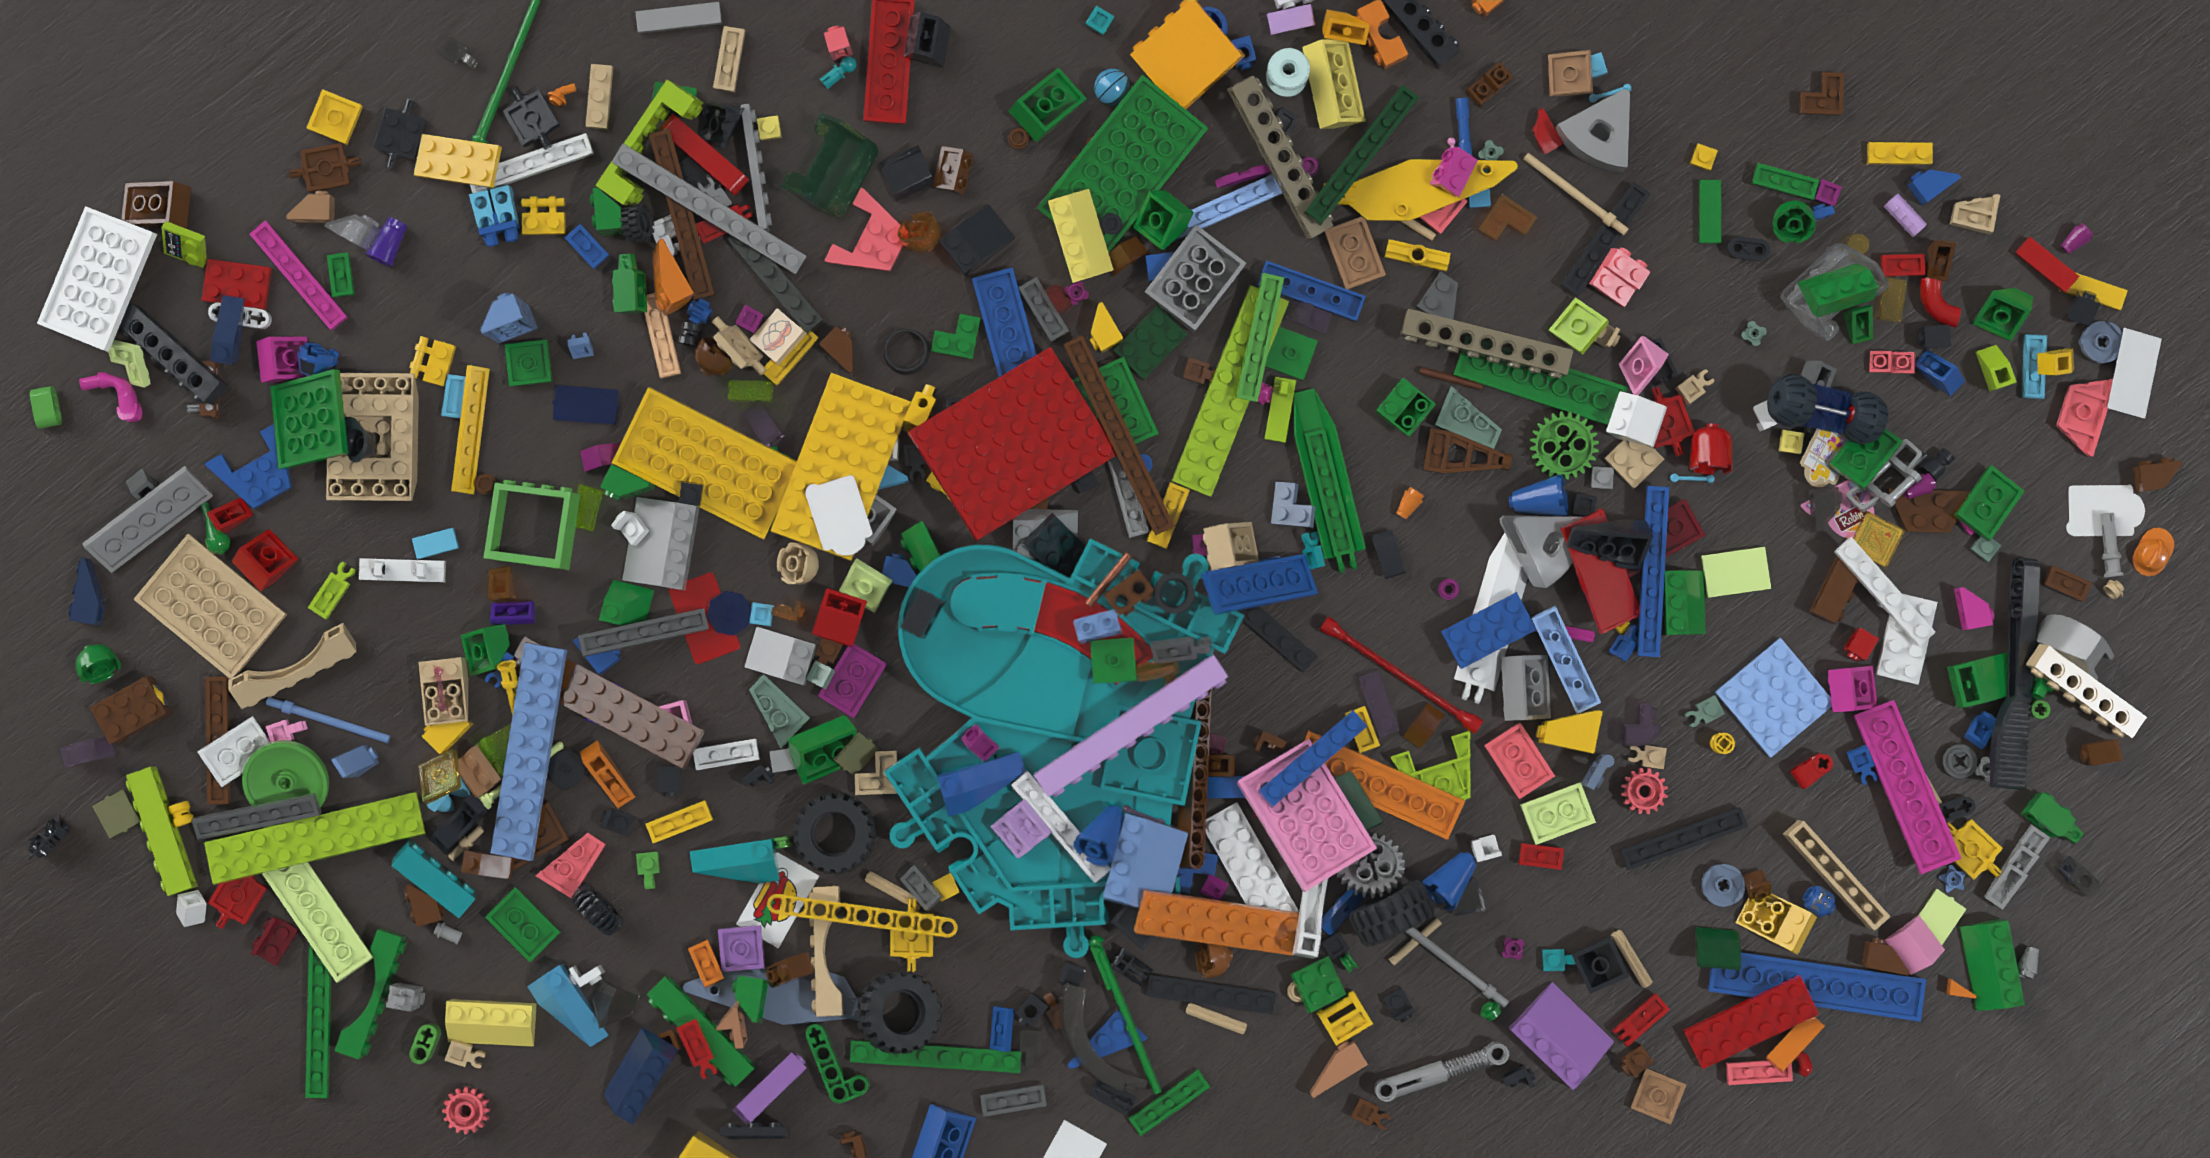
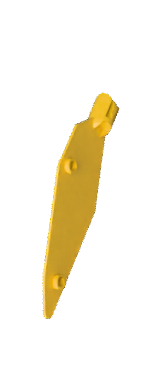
[1324,159,1518,221]

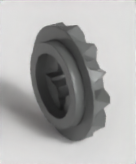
[1942,744,1977,778]

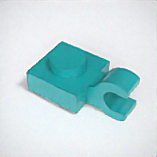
[1302,531,1325,570]
[1542,949,1576,971]

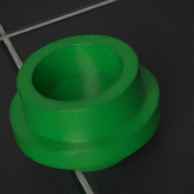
[1480,1001,1501,1021]

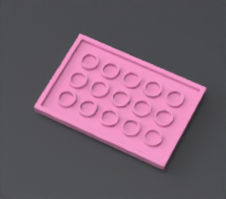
[1236,739,1377,892]

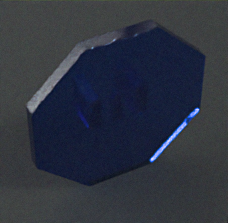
[707,591,752,636]

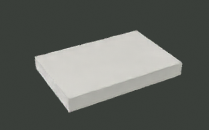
[198,716,270,787]

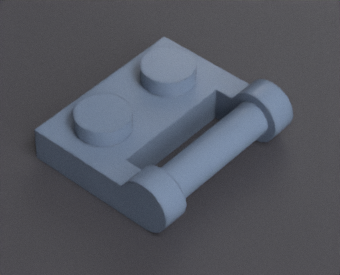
[1581,754,1614,790]

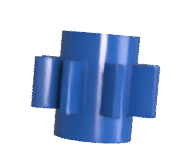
[686,298,713,325]

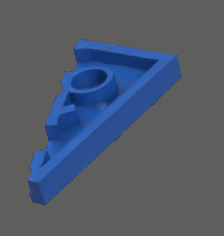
[1067,1009,1148,1069]

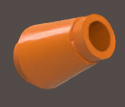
[1396,487,1424,520]

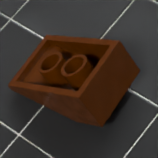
[121,181,191,228]

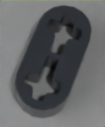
[1939,796,1976,822]

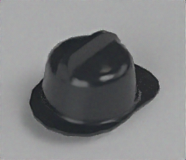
[345,416,377,463]

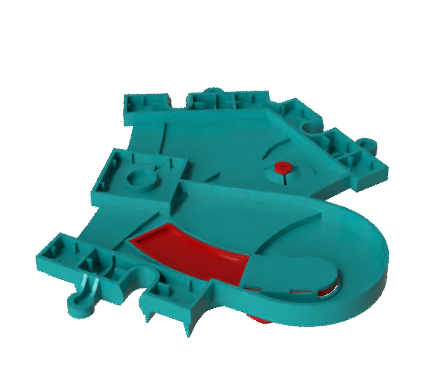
[884,538,1244,958]

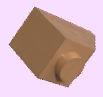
[287,191,335,223]

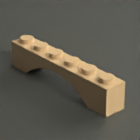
[229,623,356,709]
[809,886,844,1017]

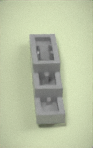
[1984,824,2050,910]

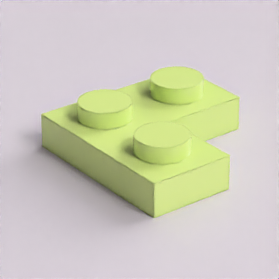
[108,340,151,387]

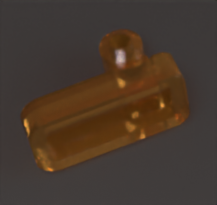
[1136,661,1180,685]

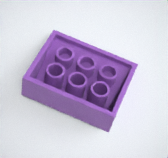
[1508,982,1614,1090]

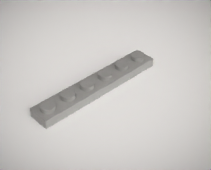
[741,104,772,232]

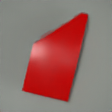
[1532,108,1563,154]

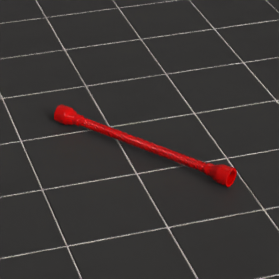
[1319,616,1484,734]

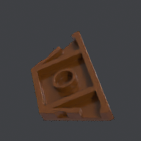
[1887,489,1971,533]

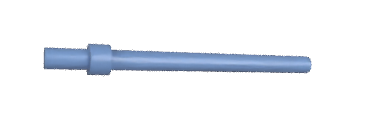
[266,697,390,744]

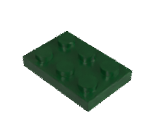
[1113,305,1188,380]

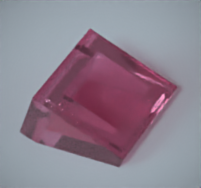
[1209,732,1228,755]

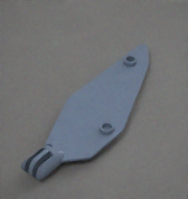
[683,967,860,1025]

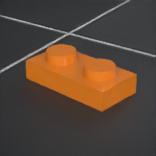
[688,940,725,988]

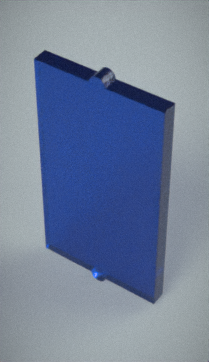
[552,385,619,425]

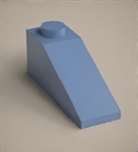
[331,745,379,778]

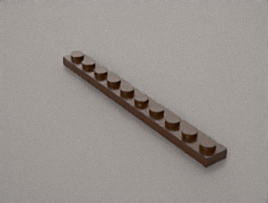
[1063,335,1175,536]

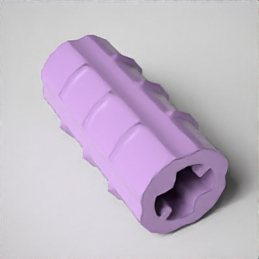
[1884,194,1927,237]

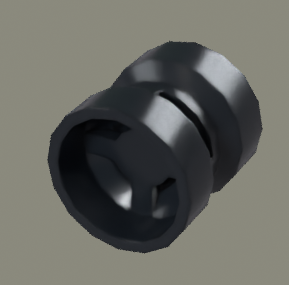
[678,322,703,347]

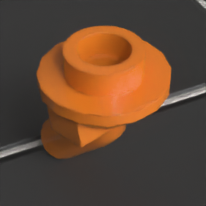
[547,83,576,107]

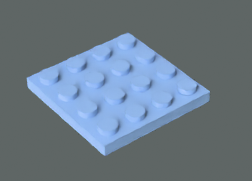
[1714,638,1832,758]

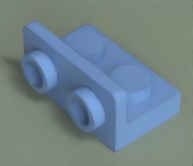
[1074,610,1122,644]

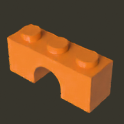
[1356,0,1409,70]

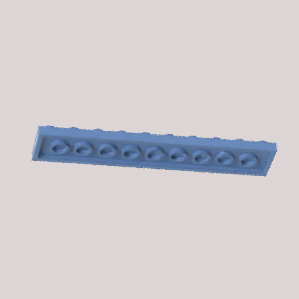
[491,643,567,861]

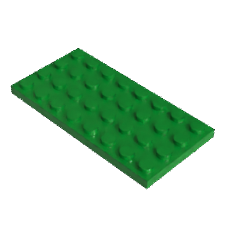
[1037,74,1208,253]

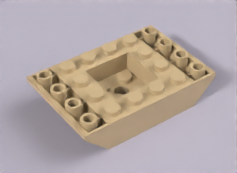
[326,373,419,501]

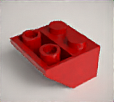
[812,588,867,647]

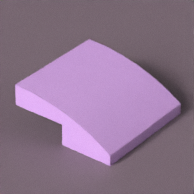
[990,799,1052,859]

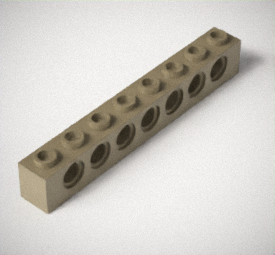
[1227,76,1333,239]
[1400,309,1573,379]

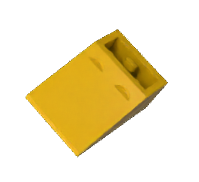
[1736,893,1817,955]

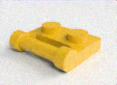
[1316,990,1373,1046]

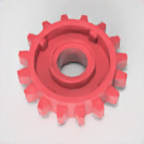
[1620,768,1668,814]
[442,1086,491,1134]

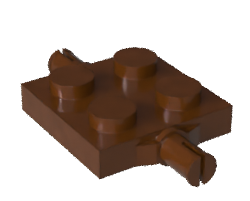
[289,143,362,193]

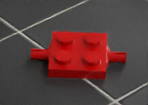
[1651,387,1695,457]
[208,875,268,929]

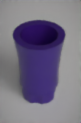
[365,217,407,268]

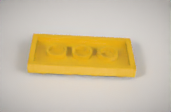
[414,134,502,188]

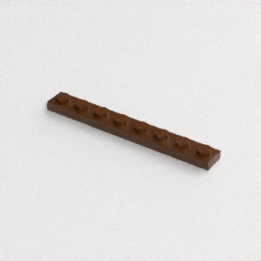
[649,129,714,299]

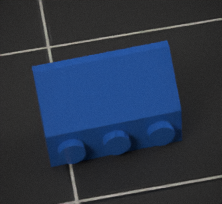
[912,1104,977,1158]

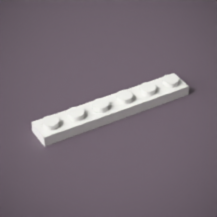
[470,133,594,193]
[1834,537,1935,646]
[1011,771,1111,883]

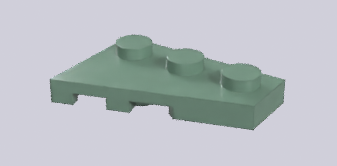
[1434,386,1502,449]
[749,674,810,749]

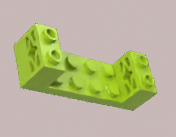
[596,80,703,206]

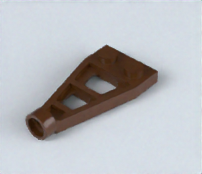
[1423,428,1512,474]

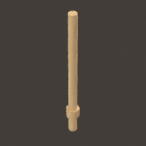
[1524,153,1629,235]

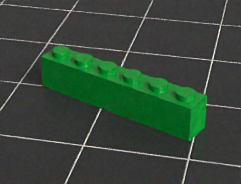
[646,975,757,1087]

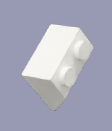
[1606,392,1667,447]

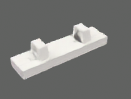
[359,558,446,582]

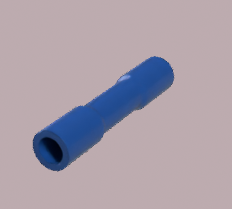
[1456,98,1472,156]

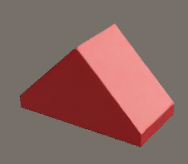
[207,497,253,533]

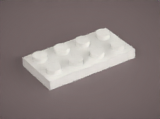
[1875,594,1938,685]

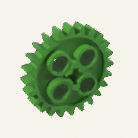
[1530,411,1599,480]

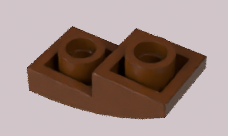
[1465,62,1514,107]

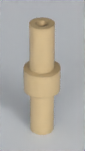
[448,825,484,861]

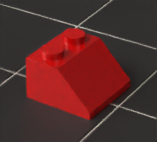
[231,529,298,591]

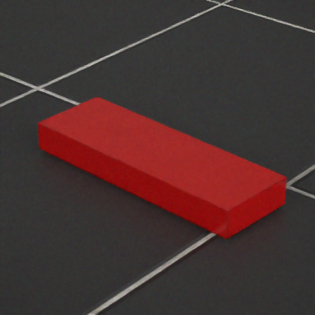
[2015,236,2080,293]

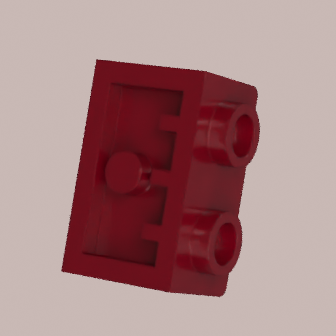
[251,916,300,966]

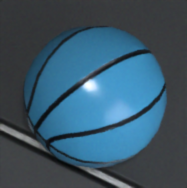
[1094,69,1131,106]

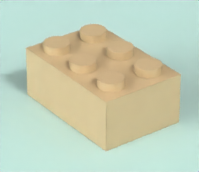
[1203,522,1259,571]

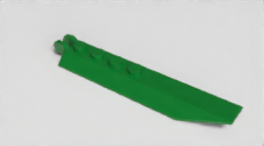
[1294,388,1366,573]

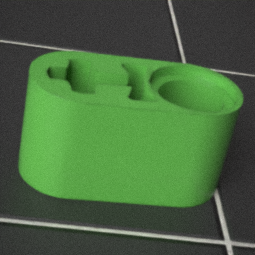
[30,386,62,429]
[410,1023,441,1064]

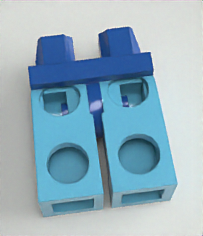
[469,185,520,247]

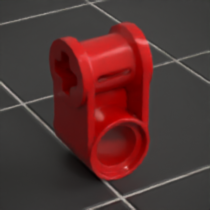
[1790,753,1833,789]

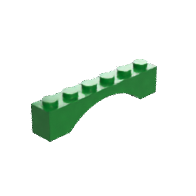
[335,928,407,1060]

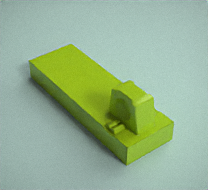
[1264,377,1296,443]

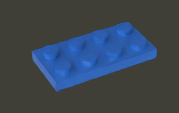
[1441,592,1537,669]

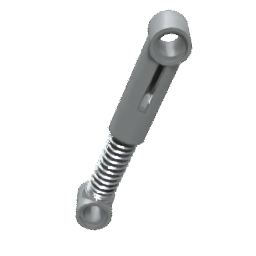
[1374,1041,1509,1102]

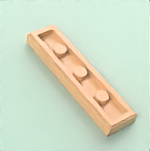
[644,293,681,379]

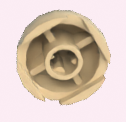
[777,542,819,585]

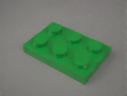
[1829,428,1903,491]
[1954,465,2024,541]
[485,887,561,962]

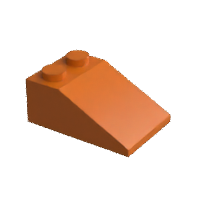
[652,238,694,316]

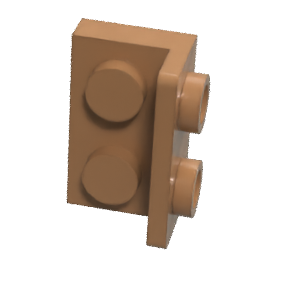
[452,745,501,797]

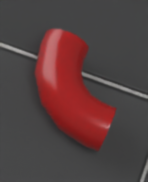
[1920,278,1961,328]

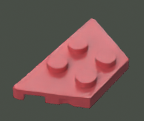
[2056,379,2113,457]

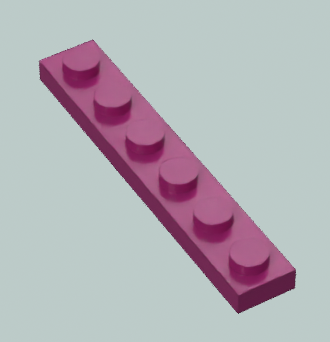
[250,220,348,331]

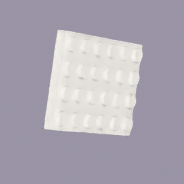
[37,206,157,352]

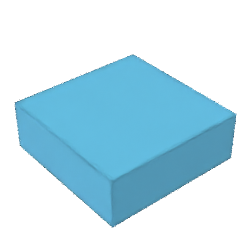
[750,602,774,626]

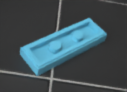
[2021,334,2047,399]

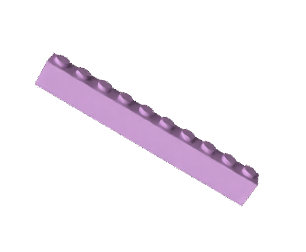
[1034,654,1228,797]

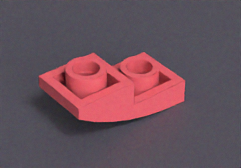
[1869,351,1915,374]

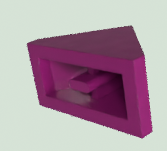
[580,442,621,472]

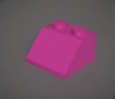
[256,337,308,383]
[1828,666,1878,712]

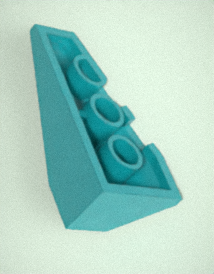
[689,838,780,884]

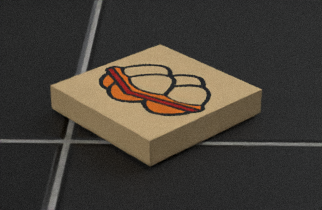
[749,308,807,365]

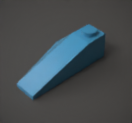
[527,963,609,1047]

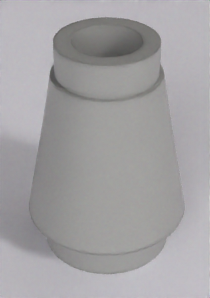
[2017,946,2039,980]

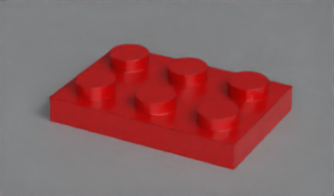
[201,259,272,310]

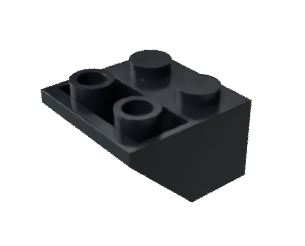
[904,11,951,68]

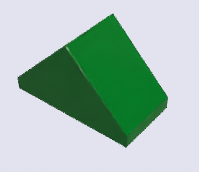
[1844,304,1873,344]

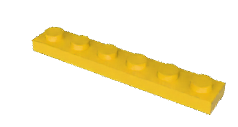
[451,365,490,494]

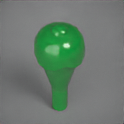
[201,503,231,555]

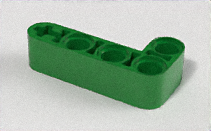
[806,1022,870,1103]

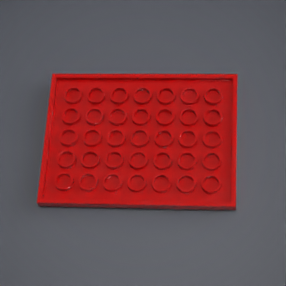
[908,347,1117,541]

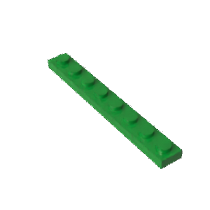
[305,943,332,1098]
[850,1040,1022,1073]

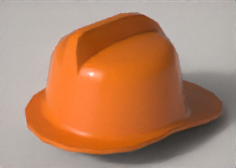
[2132,528,2174,576]

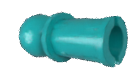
[820,56,856,89]

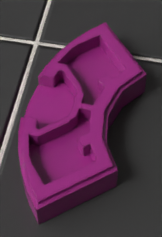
[1215,164,1272,188]

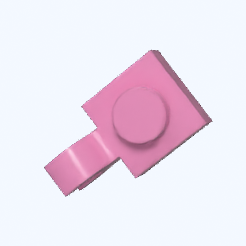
[266,720,308,742]

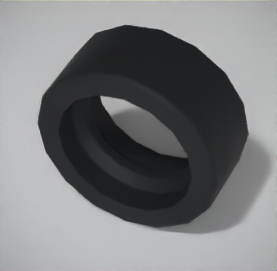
[1154,572,1195,614]

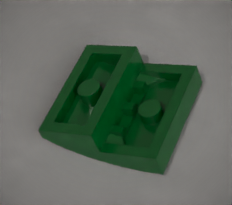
[1694,927,1741,970]

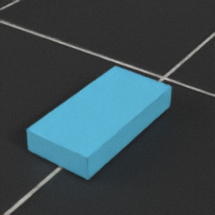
[441,374,466,419]
[412,528,459,559]

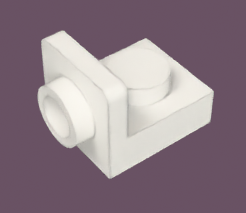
[611,511,649,546]

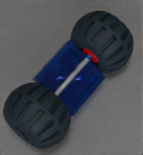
[1767,374,1888,444]

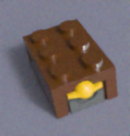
[89,676,173,745]

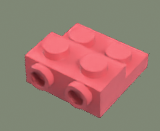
[1589,247,1650,307]

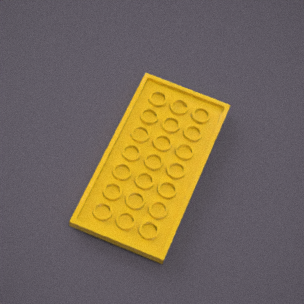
[771,373,911,561]
[612,387,797,540]

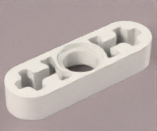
[208,303,272,329]

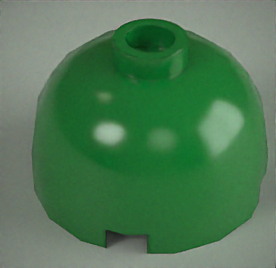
[1772,200,1816,243]
[75,644,121,684]

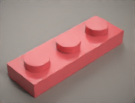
[1726,1060,1793,1085]

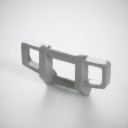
[1846,439,1922,512]

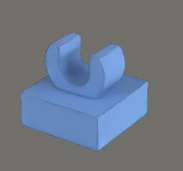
[568,333,594,359]

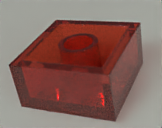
[1046,284,1072,316]

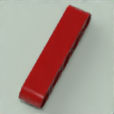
[658,114,749,196]

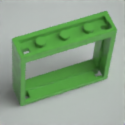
[484,480,580,570]

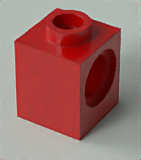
[1843,628,1879,662]

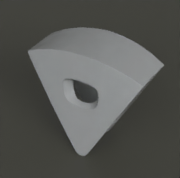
[1555,89,1630,172]
[1500,516,1584,588]
[2036,614,2114,680]

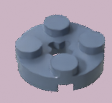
[2079,321,2123,364]
[1701,864,1745,907]

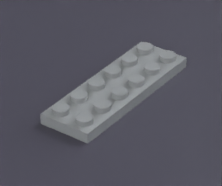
[82,466,213,573]

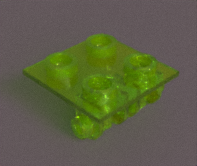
[476,724,511,778]

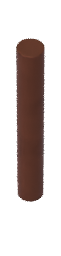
[1419,367,1483,391]
[1085,552,1132,608]

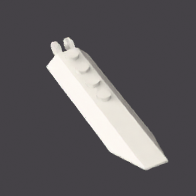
[1454,533,1528,704]

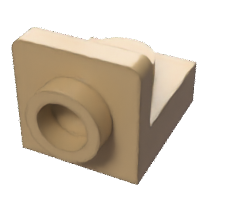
[1594,325,1620,350]

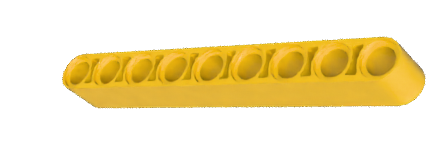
[767,894,957,937]

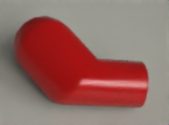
[1795,1052,1813,1077]

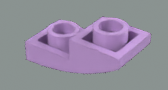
[1267,4,1315,35]

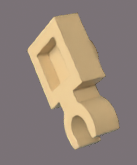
[1675,369,1714,405]
[1627,745,1667,769]
[445,1039,486,1068]

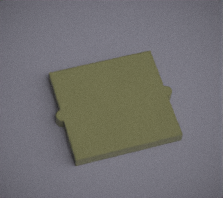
[834,732,880,777]
[92,789,141,839]

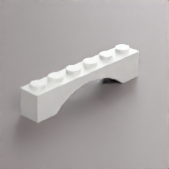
[1292,878,1328,959]

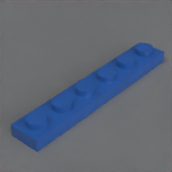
[1258,710,1367,808]

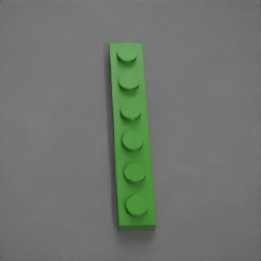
[1236,273,1284,402]

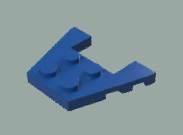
[205,424,292,509]

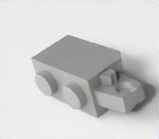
[386,982,425,1012]

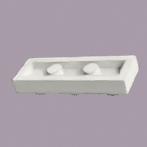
[693,739,760,770]

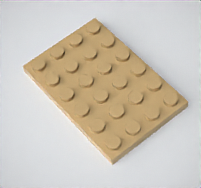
[134,534,287,679]

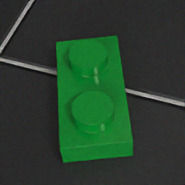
[327,252,355,298]

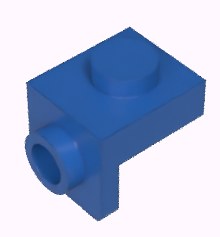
[1964,711,1996,749]

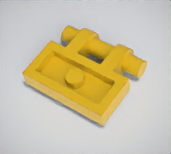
[521,196,566,235]
[409,336,456,387]

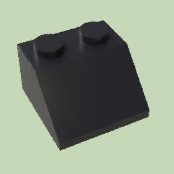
[1572,935,1629,994]

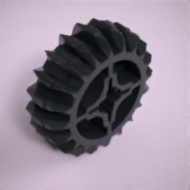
[572,884,623,936]

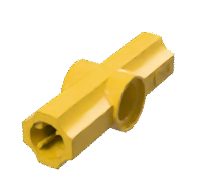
[1384,239,1451,272]

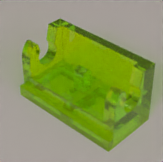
[728,380,773,403]
[576,484,603,531]

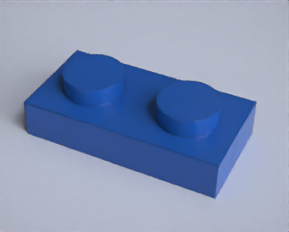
[565,224,610,270]
[990,1006,1014,1052]

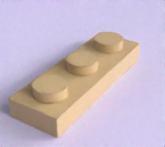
[713,26,746,93]
[586,64,614,130]

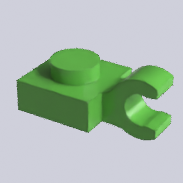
[636,852,660,889]

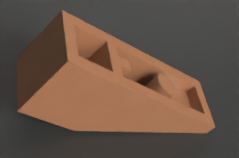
[1310,1040,1368,1098]

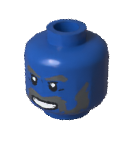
[1803,886,1836,917]

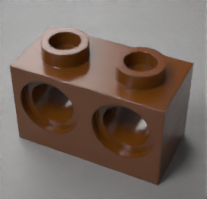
[1104,569,1154,616]

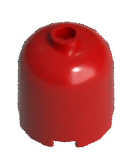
[1689,423,1733,475]

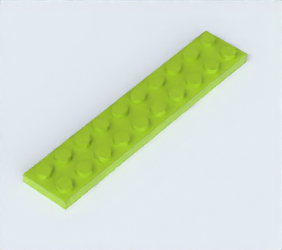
[1171,285,1289,497]
[204,792,426,885]

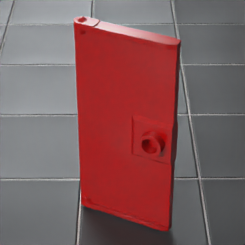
[1561,509,1640,634]

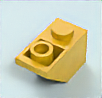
[2037,348,2074,375]

